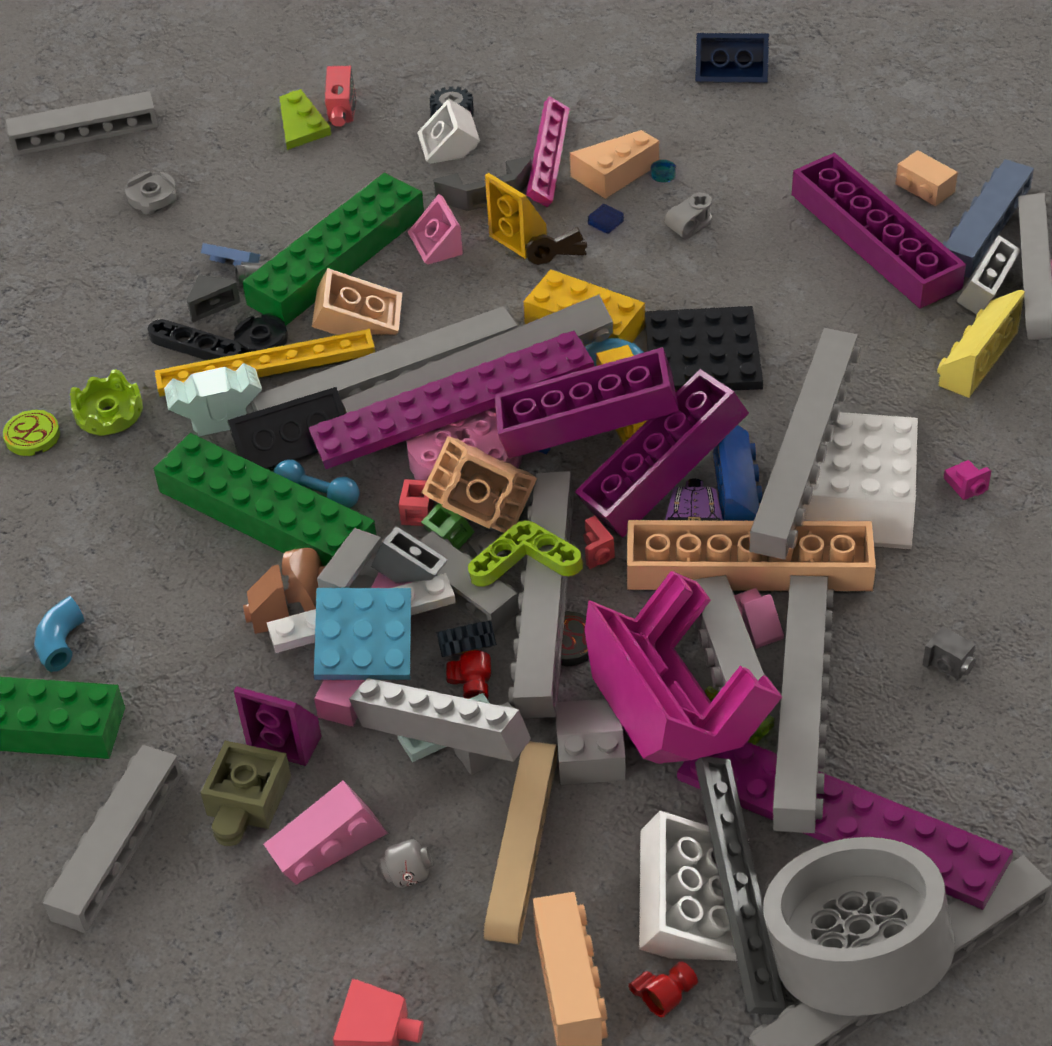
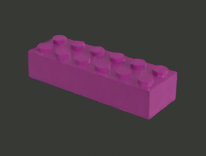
[495,347,679,459]
[575,369,749,538]

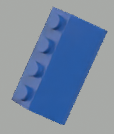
[713,425,762,521]

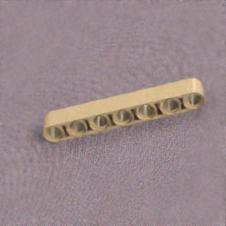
[484,741,557,945]

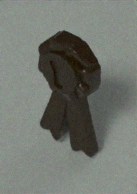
[525,227,588,265]

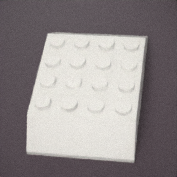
[803,412,918,549]

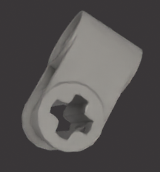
[664,192,712,239]

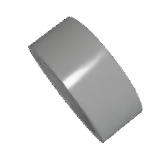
[763,837,955,1016]

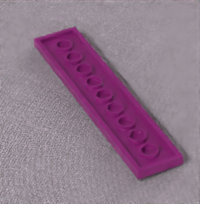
[309,331,595,470]
[677,742,1013,910]

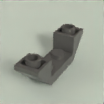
[433,156,532,211]

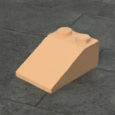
[312,268,402,335]

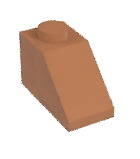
[243,565,289,634]

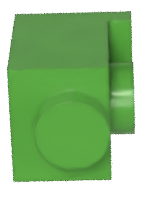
[421,503,475,549]

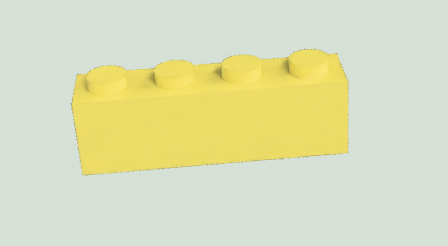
[937,290,1025,398]

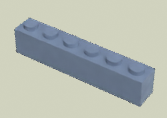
[942,159,1034,278]

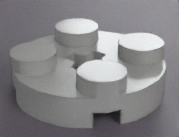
[125,172,177,215]

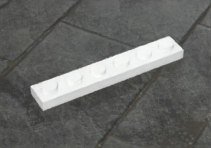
[267,573,456,653]

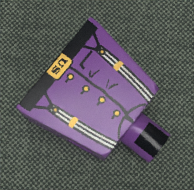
[665,478,723,521]

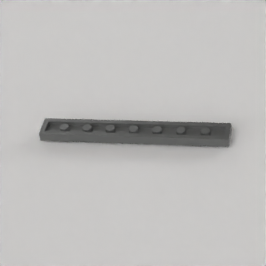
[695,756,786,1015]

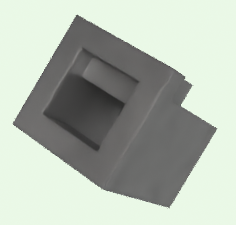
[922,626,976,679]

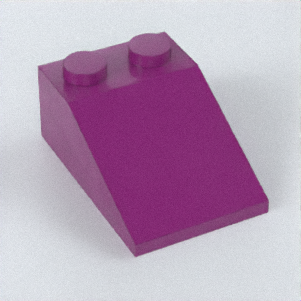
[233,686,322,766]

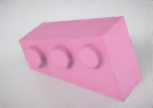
[263,780,388,885]

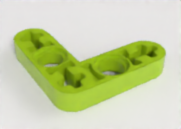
[468,521,583,587]

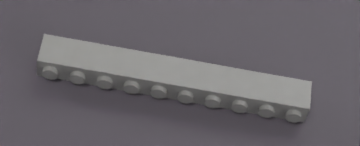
[341,294,613,414]
[251,306,518,412]
[749,328,861,560]
[508,471,575,719]
[773,575,834,833]
[749,855,1052,1046]

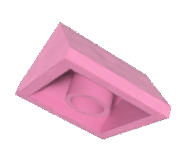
[408,194,463,265]

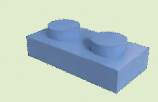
[201,243,260,265]

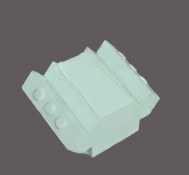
[164,363,262,437]

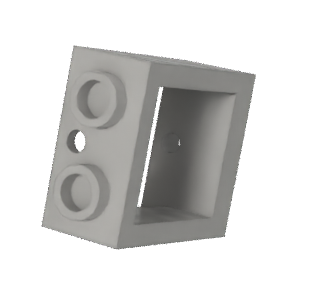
[317,528,382,588]

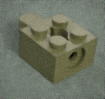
[201,740,291,846]

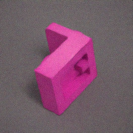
[943,460,991,500]

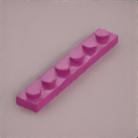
[526,96,570,207]

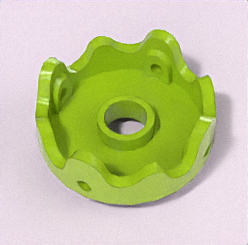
[70,369,143,436]

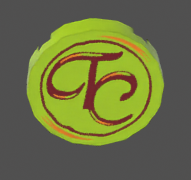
[3,410,60,456]

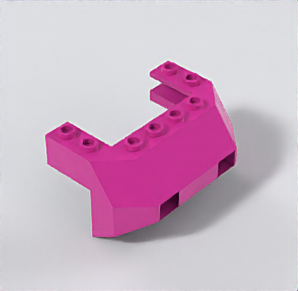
[585,571,782,764]

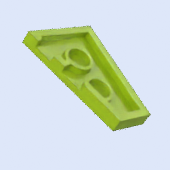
[279,89,332,150]

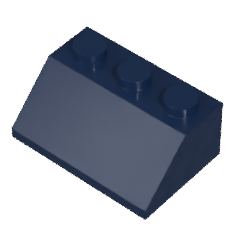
[695,33,769,83]

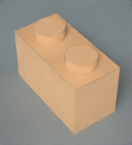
[896,150,958,207]

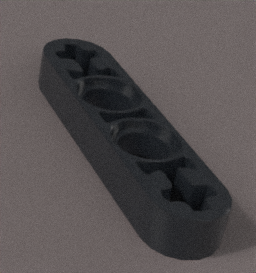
[148,319,242,360]

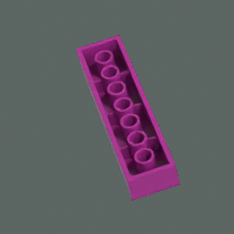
[791,152,966,309]

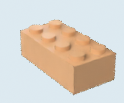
[533,892,608,1046]

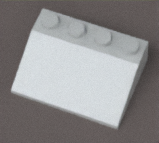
[639,811,749,961]

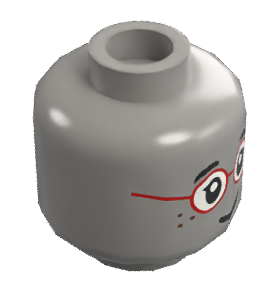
[381,839,433,888]

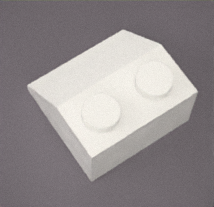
[417,98,480,164]

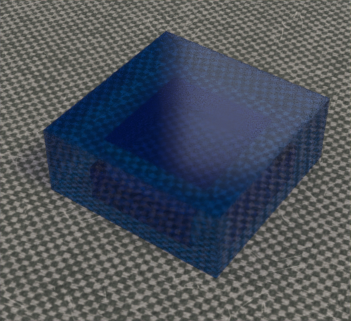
[588,203,624,234]

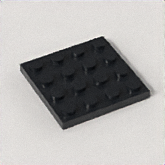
[645,306,763,392]

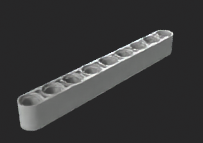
[1018,193,1052,341]

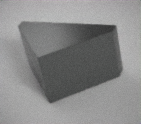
[187,275,240,322]

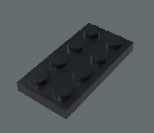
[227,387,345,469]

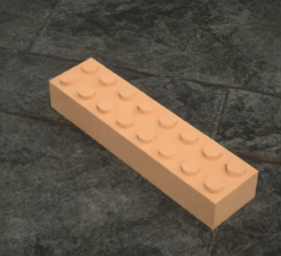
[627,520,876,591]

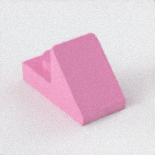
[734,588,784,649]

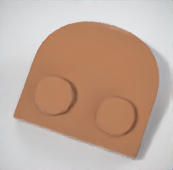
[282,548,326,612]

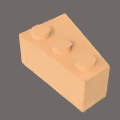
[570,130,659,199]

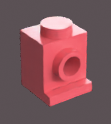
[398,479,434,526]

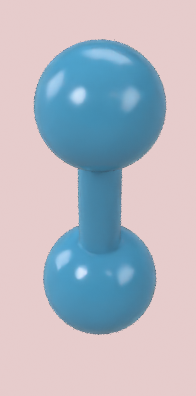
[273,460,360,508]

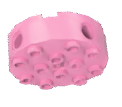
[406,407,522,481]

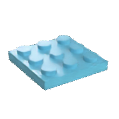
[314,588,411,680]

